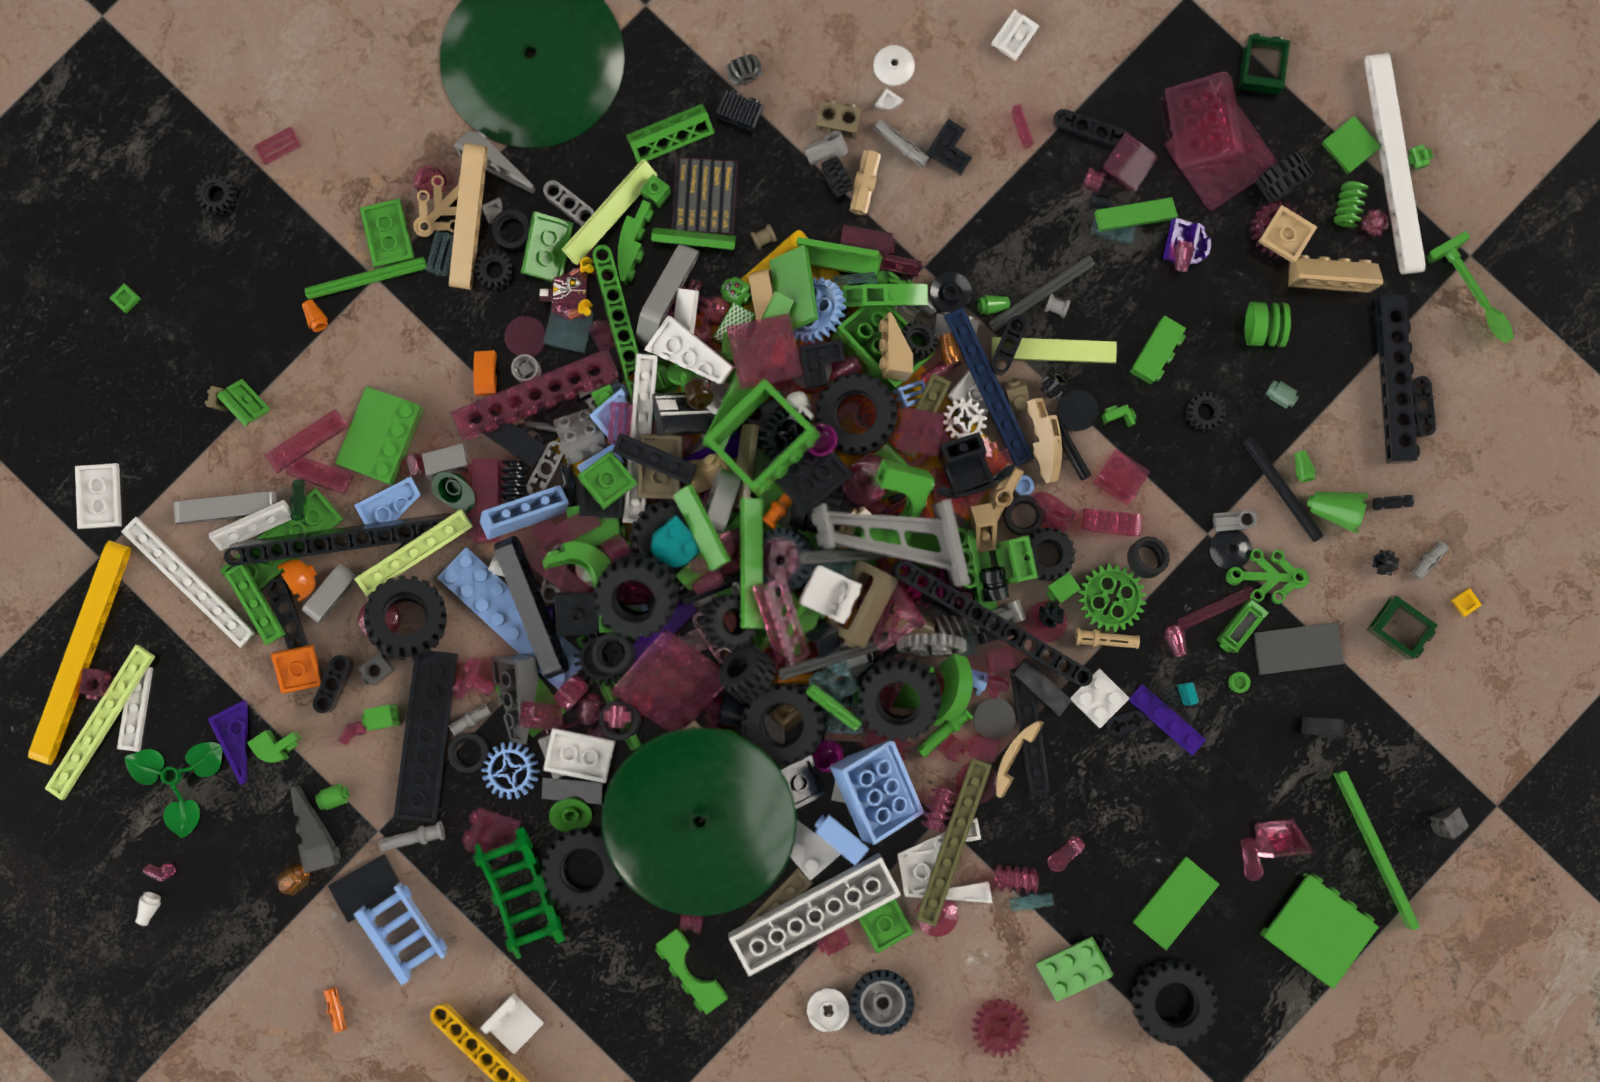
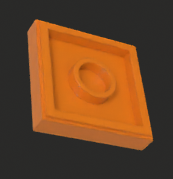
[271,644,323,694]

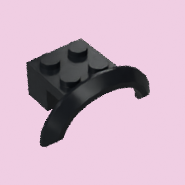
[937,432,1016,499]

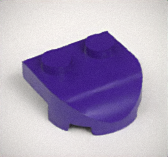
[1163,218,1211,265]

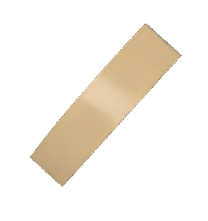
[996,721,1044,798]

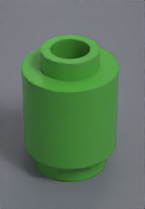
[316,783,350,810]

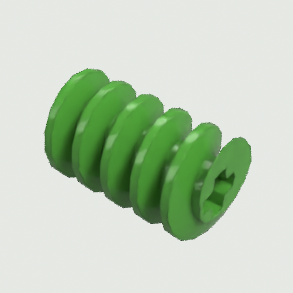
[1334,181,1368,228]

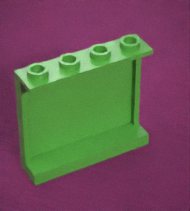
[1260,873,1378,989]

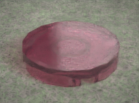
[505,316,546,357]
[1025,601,1068,643]

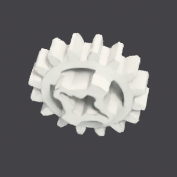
[941,398,987,440]

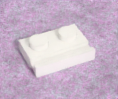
[991,10,1039,61]

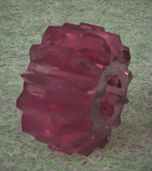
[553,675,589,710]

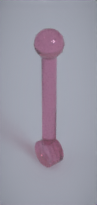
[541,719,584,736]

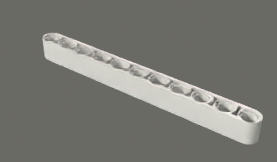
[1365,53,1425,275]

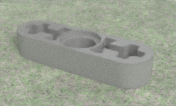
[527,441,565,495]

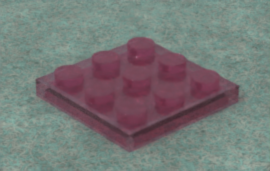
[727,313,803,390]

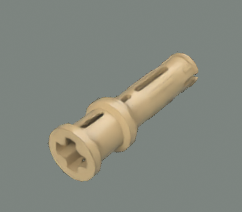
[1074,628,1140,649]

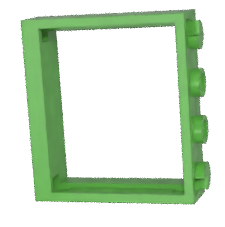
[703,378,821,496]

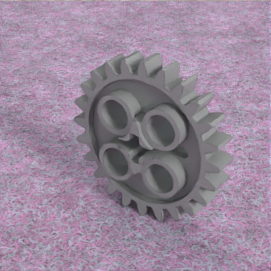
[897,633,966,657]

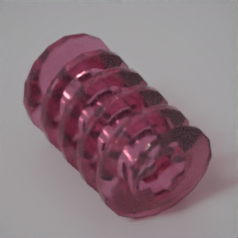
[921,786,958,833]
[994,864,1039,895]

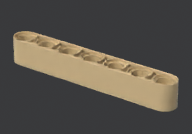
[449,143,488,290]

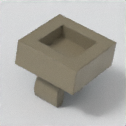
[205,386,228,412]

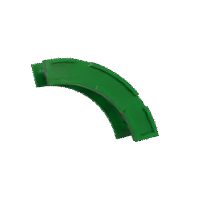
[474,827,565,959]

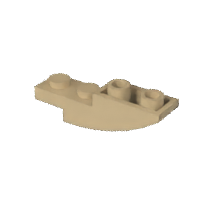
[1027,398,1062,483]

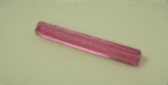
[1178,587,1257,630]

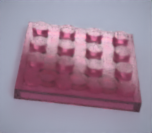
[1164,98,1277,212]
[612,629,723,732]

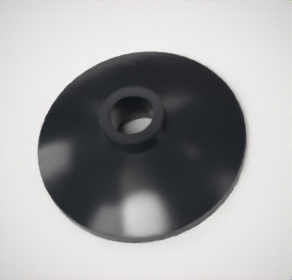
[930,272,972,313]
[1209,530,1252,570]

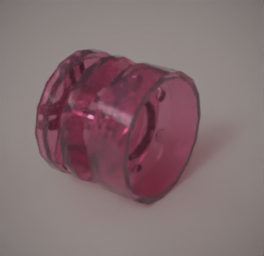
[843,454,889,505]

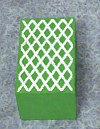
[713,302,756,346]

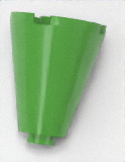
[1307,491,1369,534]

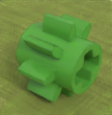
[1407,145,1434,170]

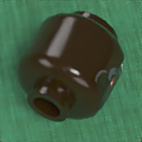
[684,377,713,409]

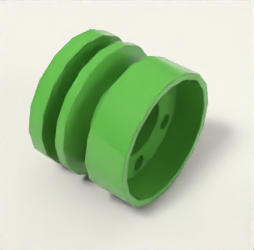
[1245,302,1291,347]

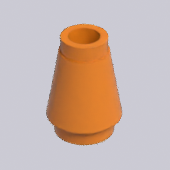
[302,300,328,332]

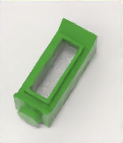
[1216,600,1269,653]

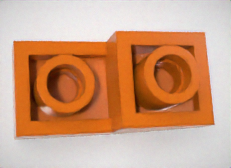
[473,350,498,396]

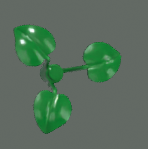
[125,742,223,838]

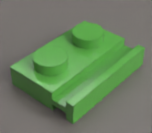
[217,379,270,427]

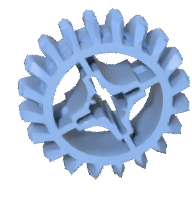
[481,742,540,799]

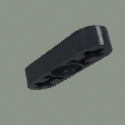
[1412,376,1436,437]

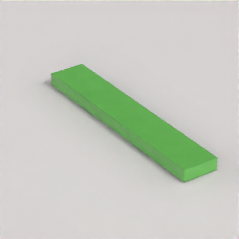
[740,498,763,628]

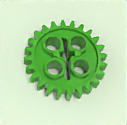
[1077,564,1146,632]

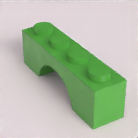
[656,927,728,1015]

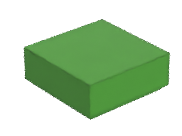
[110,284,141,314]

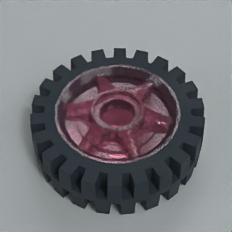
[763,528,816,592]

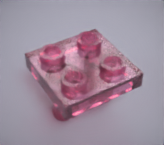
[453,655,494,700]

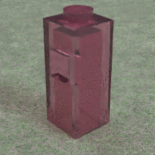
[840,225,896,258]

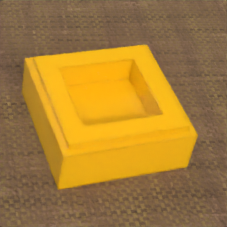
[1451,588,1482,617]

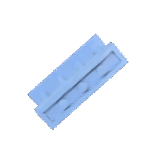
[354,882,447,985]

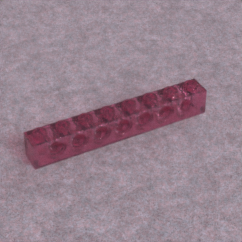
[450,349,619,440]

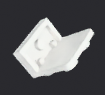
[800,565,862,624]

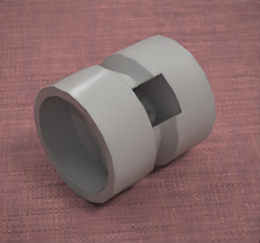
[511,354,542,386]

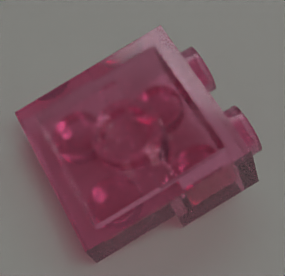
[462,807,521,862]

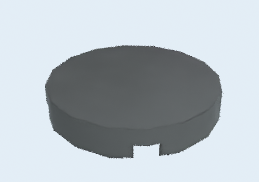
[973,698,1015,740]

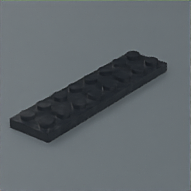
[393,650,459,823]

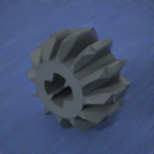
[727,54,762,86]

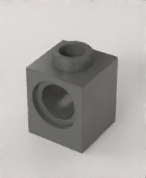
[359,653,396,686]

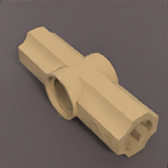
[850,150,881,215]
[985,463,1024,522]

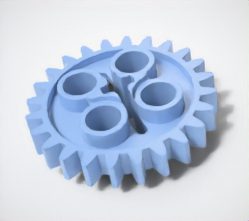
[788,277,846,344]

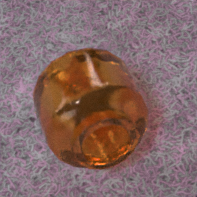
[277,864,310,896]

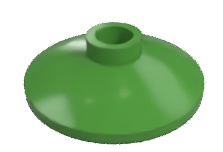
[549,798,592,832]

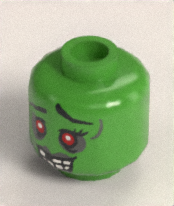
[721,277,752,306]

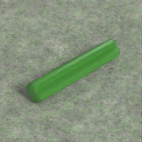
[806,684,862,730]

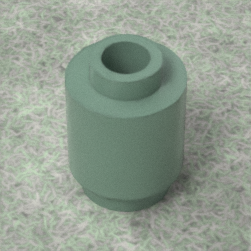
[1265,380,1299,408]

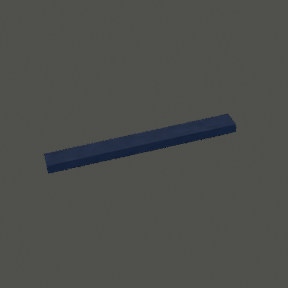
[943,307,1034,467]

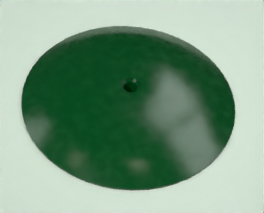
[440,0,625,148]
[602,728,797,916]

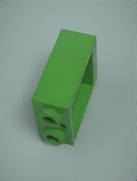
[994,536,1038,584]

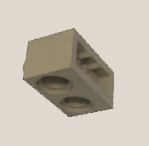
[815,100,861,138]

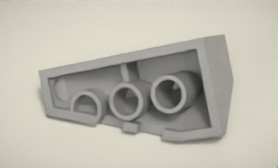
[454,130,536,194]

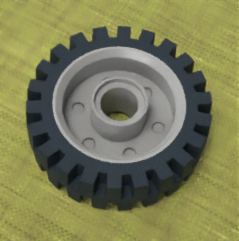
[851,969,914,1036]

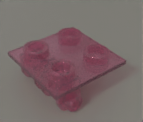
[1093,449,1150,506]

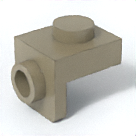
[1002,378,1030,412]

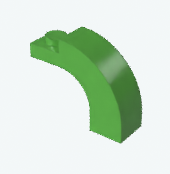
[542,542,611,589]
[934,653,973,726]

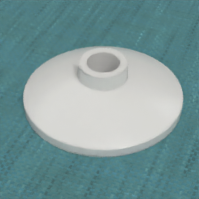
[874,45,915,86]

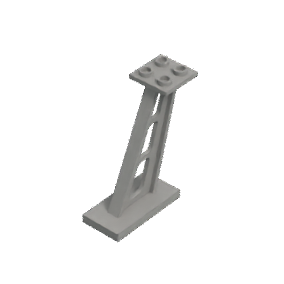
[811,499,970,588]

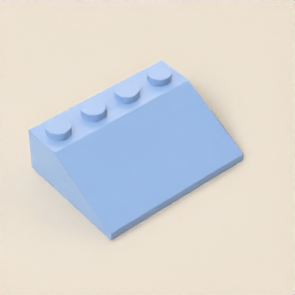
[830,740,924,845]

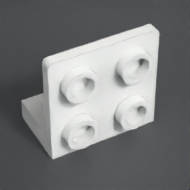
[480,993,544,1054]

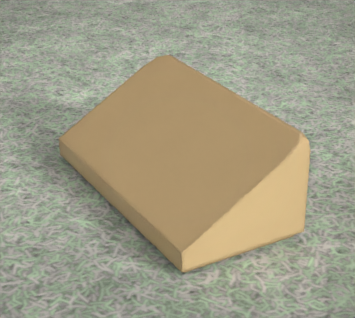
[769,704,803,733]

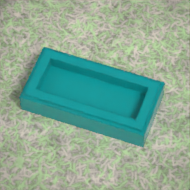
[1177,682,1199,705]

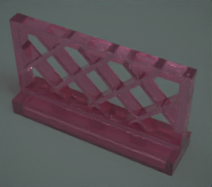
[855,558,926,652]

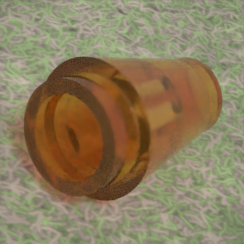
[940,333,962,365]

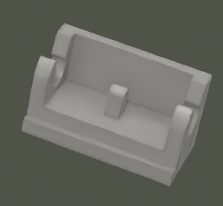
[422,444,471,481]

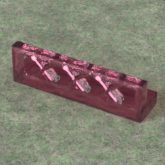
[753,577,810,666]

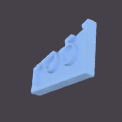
[354,476,421,536]

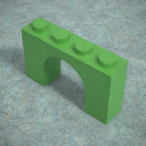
[852,459,935,546]

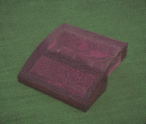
[1102,132,1157,192]

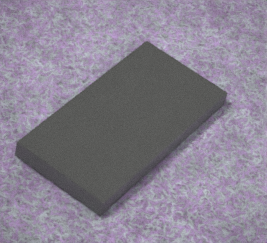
[1253,622,1344,675]

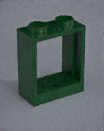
[1238,33,1290,95]
[1367,595,1438,660]

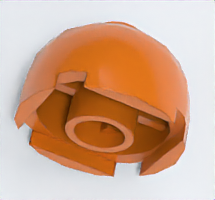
[277,559,317,602]

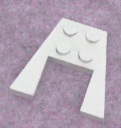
[897,818,993,903]

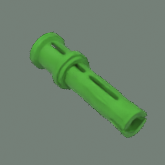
[916,709,974,758]

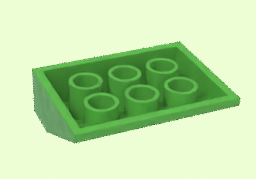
[830,306,936,394]
[335,387,425,486]

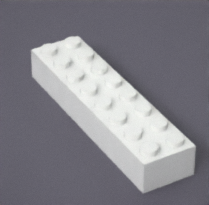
[728,853,901,976]

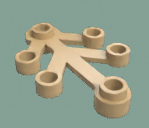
[413,175,460,237]

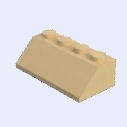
[1288,255,1383,293]

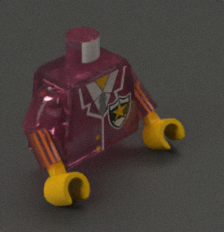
[540,257,594,321]

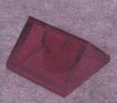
[1255,819,1313,858]

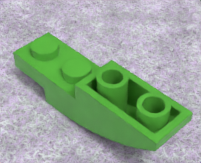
[618,200,654,286]
[842,284,928,307]

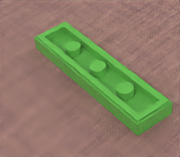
[1094,198,1178,232]
[651,228,736,250]
[673,485,731,571]
[224,565,286,645]

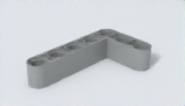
[635,244,700,348]

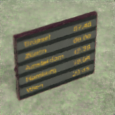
[672,158,738,235]

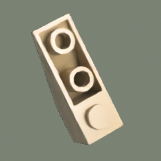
[879,312,913,382]

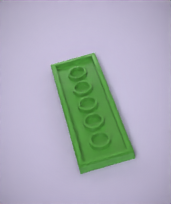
[220,488,344,591]

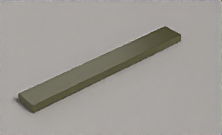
[915,758,992,927]

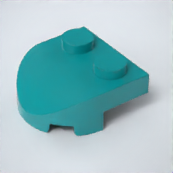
[651,515,701,567]

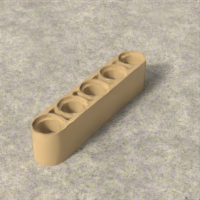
[748,269,788,370]

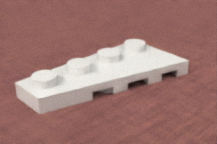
[644,316,734,384]

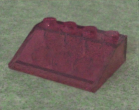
[1165,71,1246,170]

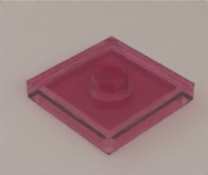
[895,407,945,456]

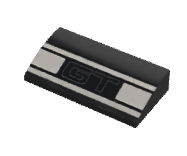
[652,393,742,436]

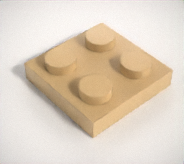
[1258,205,1317,264]

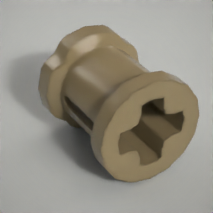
[750,224,777,250]

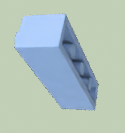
[480,485,569,540]

